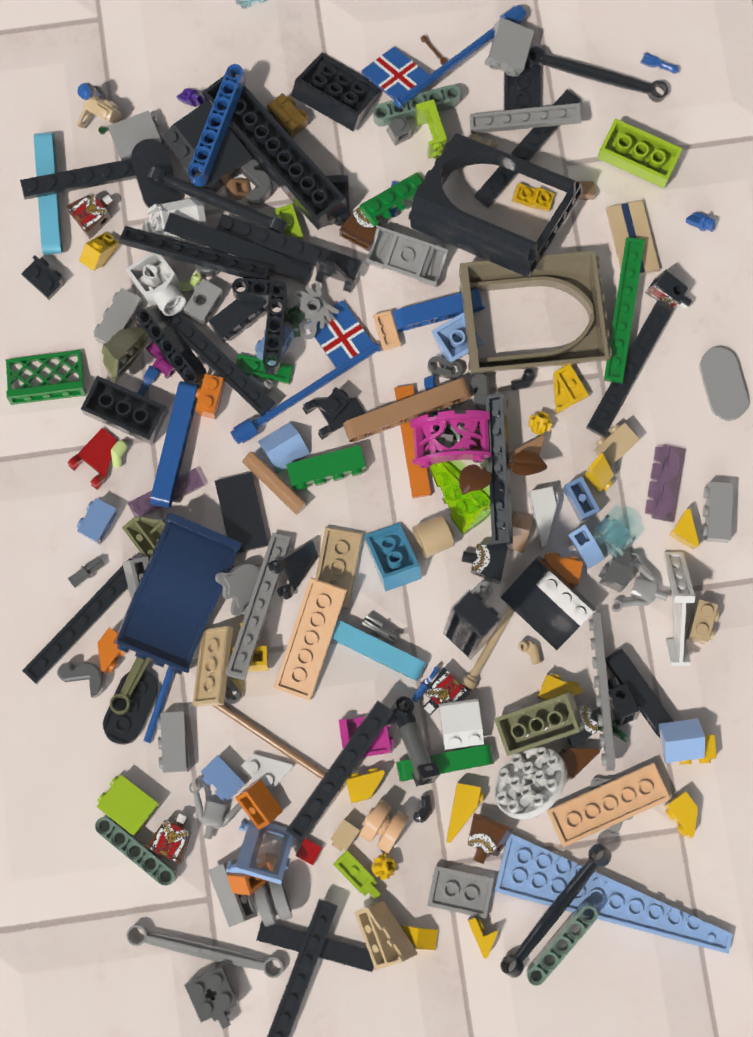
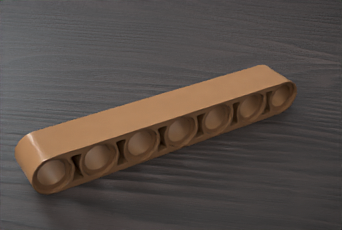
[343,378,472,442]

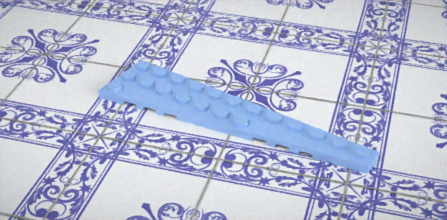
[494,834,733,954]

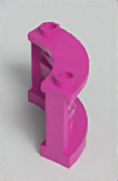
[410,410,491,468]

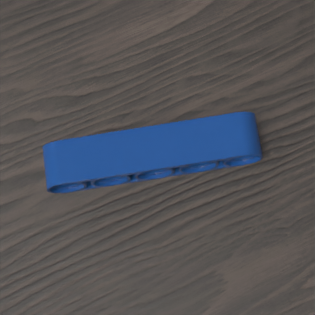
[392,289,485,332]

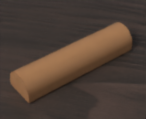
[242,451,307,515]

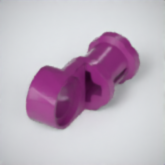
[146,342,176,379]

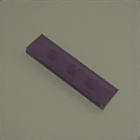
[128,468,205,517]

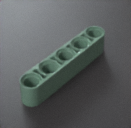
[373,85,461,127]
[95,817,177,886]
[526,902,598,986]

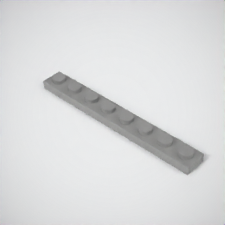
[226,533,292,680]
[589,612,616,771]

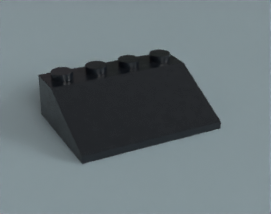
[291,52,382,132]
[161,100,253,192]
[500,555,596,650]

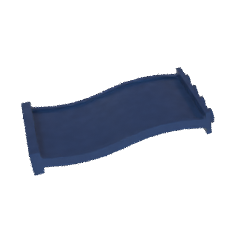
[113,512,242,675]

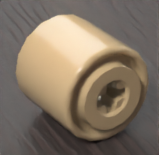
[412,515,455,558]

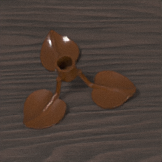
[459,438,547,495]

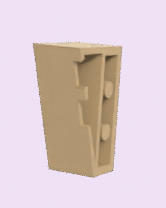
[354,901,418,970]

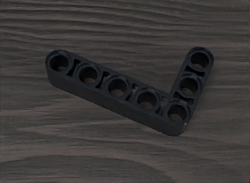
[232,278,288,375]

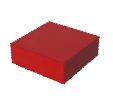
[296,838,322,865]

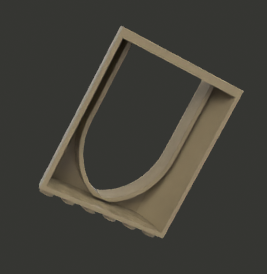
[459,250,612,374]

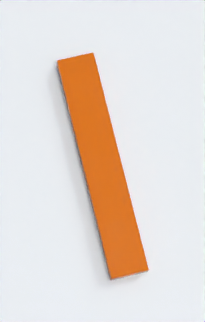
[394,385,431,499]

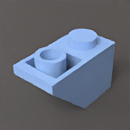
[568,525,605,569]

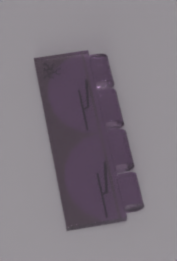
[645,445,686,523]

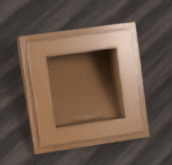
[226,179,250,200]
[577,181,595,200]

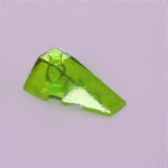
[429,461,491,535]

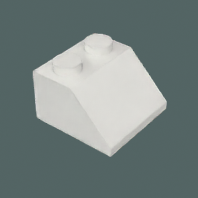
[439,699,484,750]

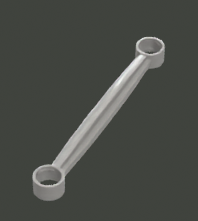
[126,925,284,978]

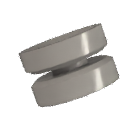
[254,881,293,927]

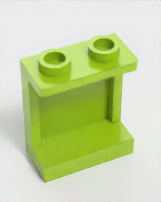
[415,99,447,159]
[96,775,160,836]

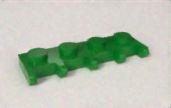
[359,172,424,227]

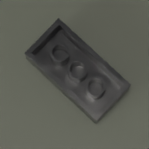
[81,375,169,445]

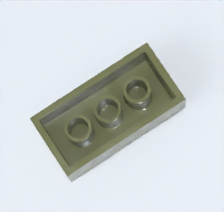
[494,692,585,756]

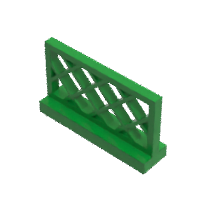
[6,350,86,405]

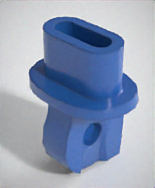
[686,212,716,232]

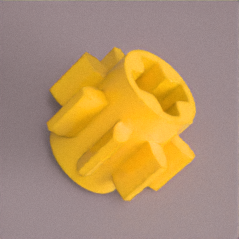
[528,411,552,435]
[372,854,396,880]

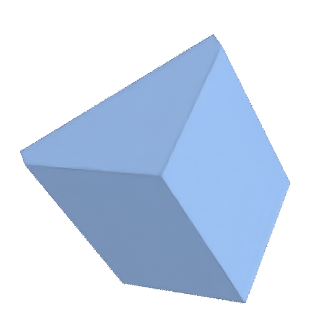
[431,312,484,363]
[258,422,310,473]
[658,718,705,763]

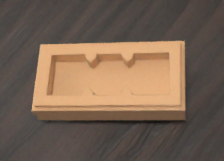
[373,310,401,351]

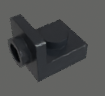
[319,387,350,421]

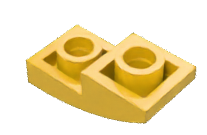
[511,183,554,211]

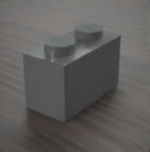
[598,560,633,593]

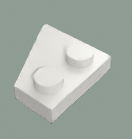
[239,754,294,793]

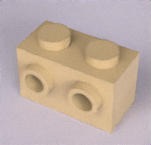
[594,423,640,466]
[686,599,720,644]

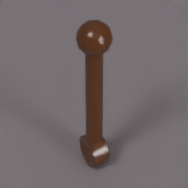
[420,35,447,65]

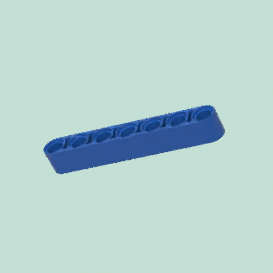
[188,64,246,187]
[150,381,200,508]

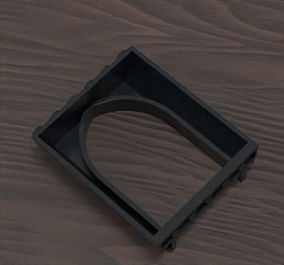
[408,133,583,278]

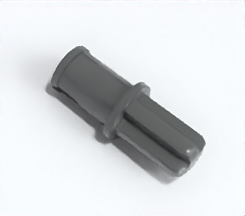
[68,556,105,588]
[362,615,400,644]

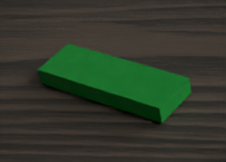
[236,354,294,384]

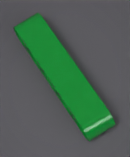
[396,744,494,782]

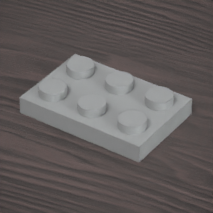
[427,866,494,919]

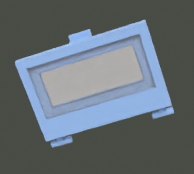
[226,819,294,884]

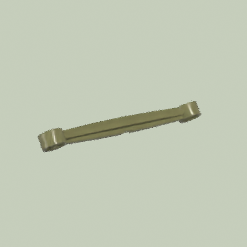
[110,657,151,715]

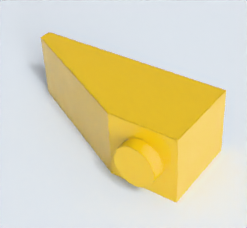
[583,453,614,493]
[446,783,484,843]

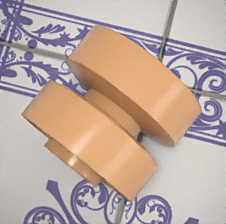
[359,800,410,853]

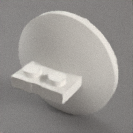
[494,747,567,819]

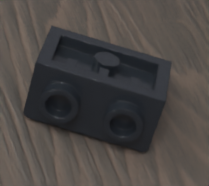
[21,255,65,300]

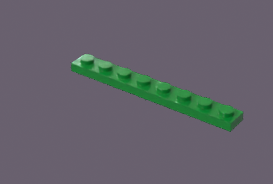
[604,237,645,383]

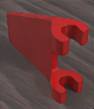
[67,427,117,490]

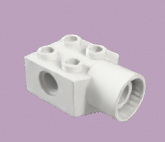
[125,252,186,316]

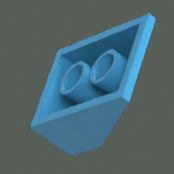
[364,523,422,592]

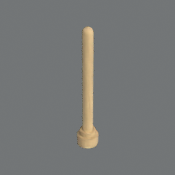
[460,608,514,692]

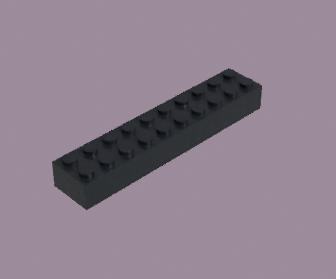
[202,75,347,230]
[443,590,501,660]

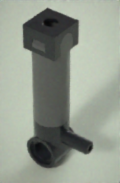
[385,696,440,786]

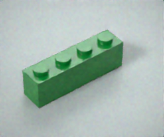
[286,445,366,491]

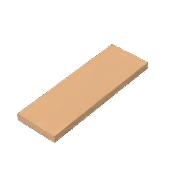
[274,577,347,700]
[546,762,671,847]

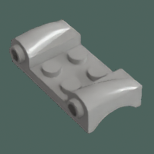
[365,225,449,287]

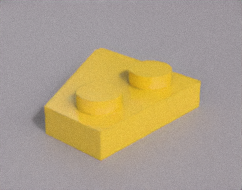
[553,365,589,414]

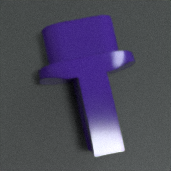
[176,88,205,107]

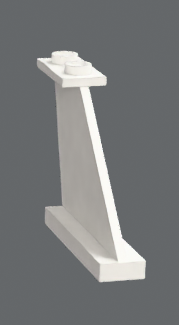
[663,552,695,666]

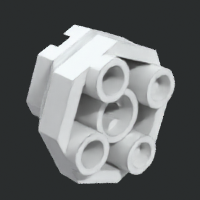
[145,198,208,241]

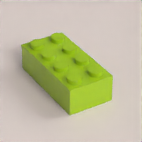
[597,118,683,189]

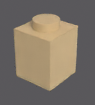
[330,819,360,851]

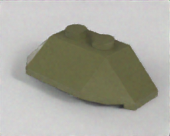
[102,328,148,383]
[122,516,165,561]

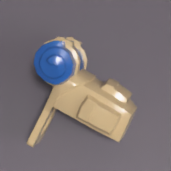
[77,82,122,128]

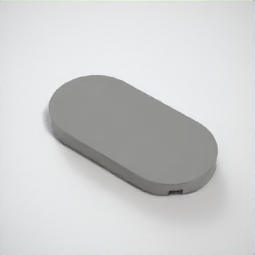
[699,347,748,421]

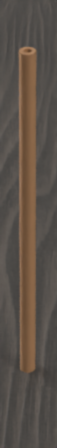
[193,693,344,791]

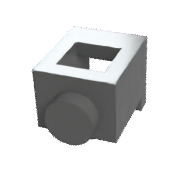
[386,117,412,146]

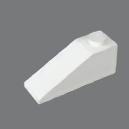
[528,487,559,550]

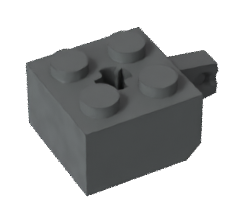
[184,965,239,1029]

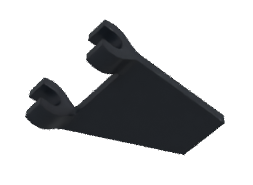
[315,257,355,293]
[302,398,366,440]
[267,540,318,600]

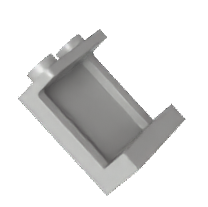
[484,18,534,76]
[108,110,165,161]

